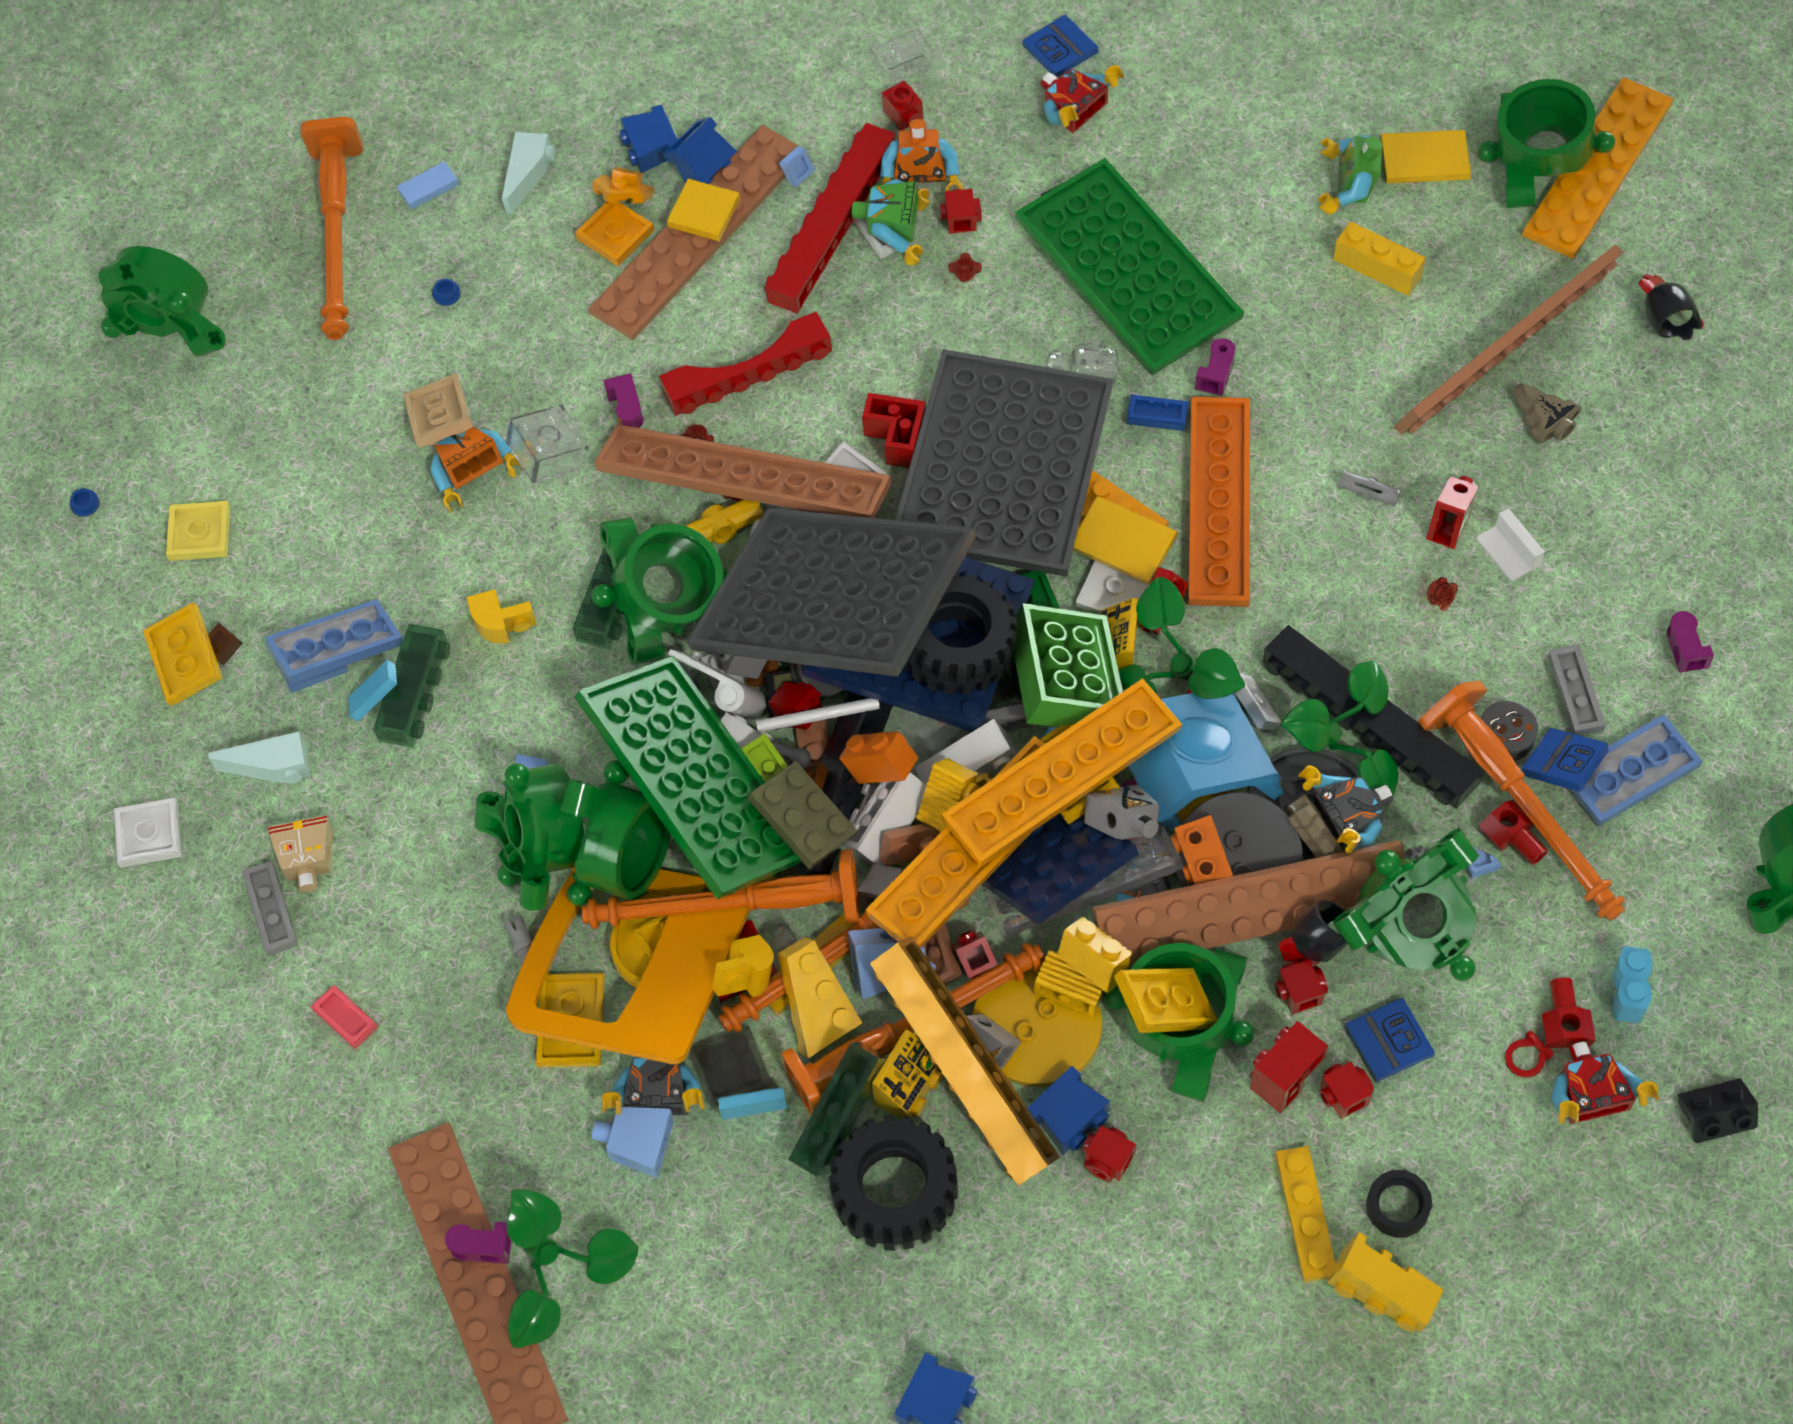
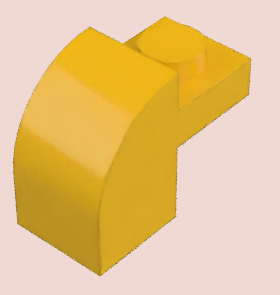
[466,589,537,643]
[712,935,774,997]

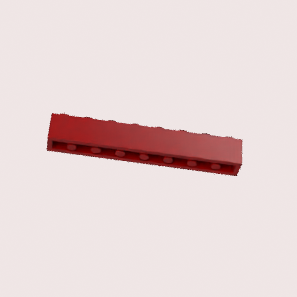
[764,123,896,314]

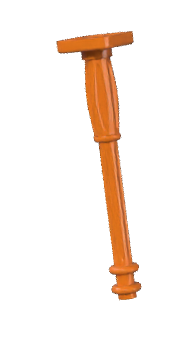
[301,117,363,340]
[1418,681,1625,921]
[717,840,969,1033]
[582,849,860,929]
[780,943,1045,1122]

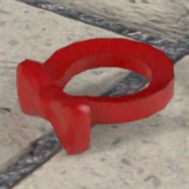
[1505,1030,1554,1078]

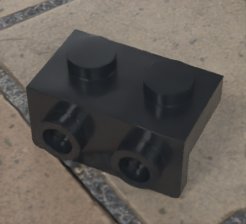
[1678,1078,1758,1143]

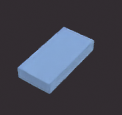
[397,161,459,209]

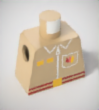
[268,815,333,893]

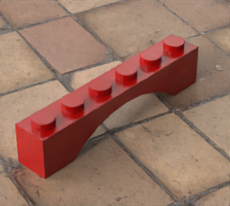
[659,311,832,416]

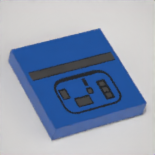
[1023,14,1099,78]
[1522,728,1609,792]
[1344,997,1435,1082]

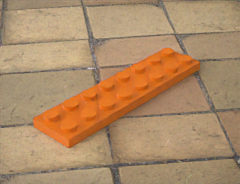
[1188,397,1250,607]

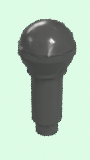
[770,740,811,768]

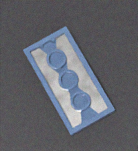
[265,599,403,685]
[1569,714,1703,827]

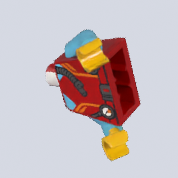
[1040,65,1124,134]
[1551,1042,1659,1125]

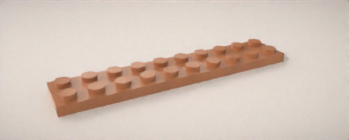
[588,125,806,340]
[1393,244,1623,435]
[595,424,891,518]
[1093,840,1409,966]
[388,1122,569,1424]

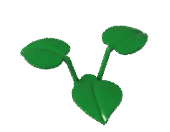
[1119,577,1245,699]
[1280,660,1399,805]
[506,1189,639,1348]

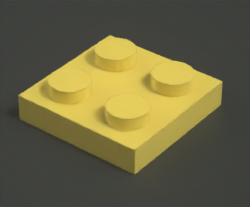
[166,501,231,561]

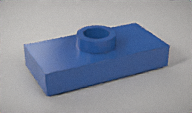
[1127,394,1189,431]

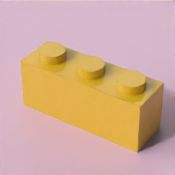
[1333,221,1426,296]

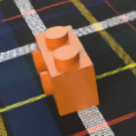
[839,731,919,784]
[1171,814,1233,885]

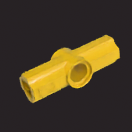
[684,499,764,544]

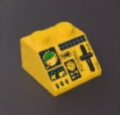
[1101,598,1139,671]
[872,1029,944,1120]

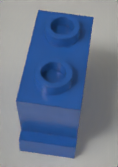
[618,104,677,173]
[662,116,737,184]
[1028,1066,1110,1155]
[894,1352,978,1424]

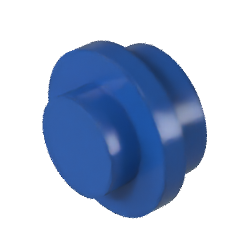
[432,279,461,306]
[69,488,100,517]

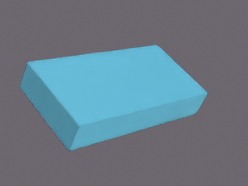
[348,660,397,721]
[718,1087,787,1120]

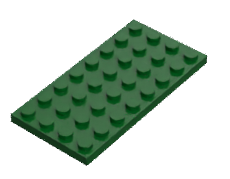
[1015,158,1244,375]
[574,656,802,900]

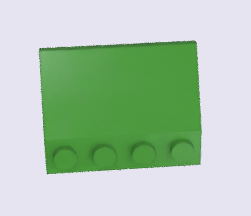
[1013,603,1123,727]

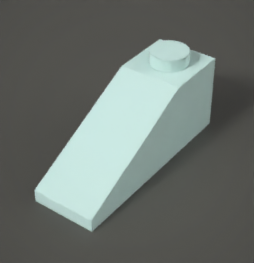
[502,132,555,214]
[208,732,311,784]

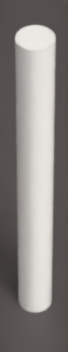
[755,698,880,733]

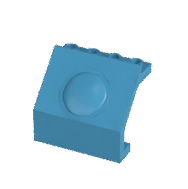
[1129,693,1284,831]

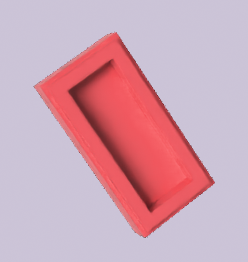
[311,985,378,1049]

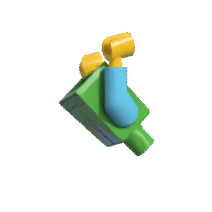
[1318,135,1382,215]
[852,179,930,266]

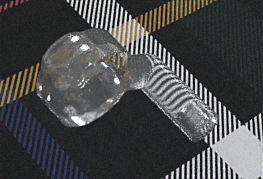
[761,908,797,953]

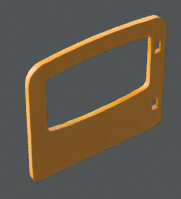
[506,868,750,1064]

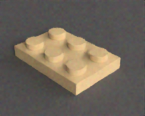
[403,373,473,448]

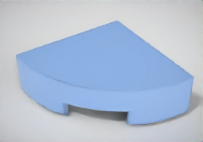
[1466,848,1501,879]

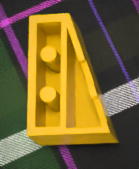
[778,937,862,1058]
[1327,1232,1444,1332]

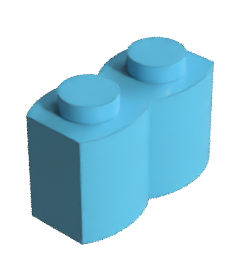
[1612,946,1652,1023]

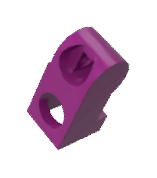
[1195,338,1236,396]
[603,373,643,428]
[1667,611,1714,673]
[445,1222,512,1264]

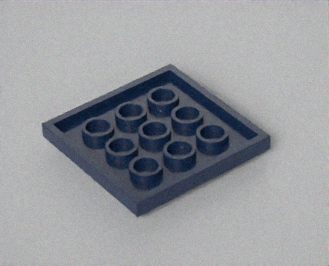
[982,813,1139,925]

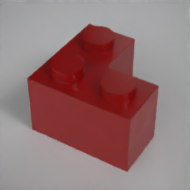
[862,393,926,468]
[1250,1021,1328,1114]

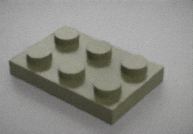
[747,761,858,870]

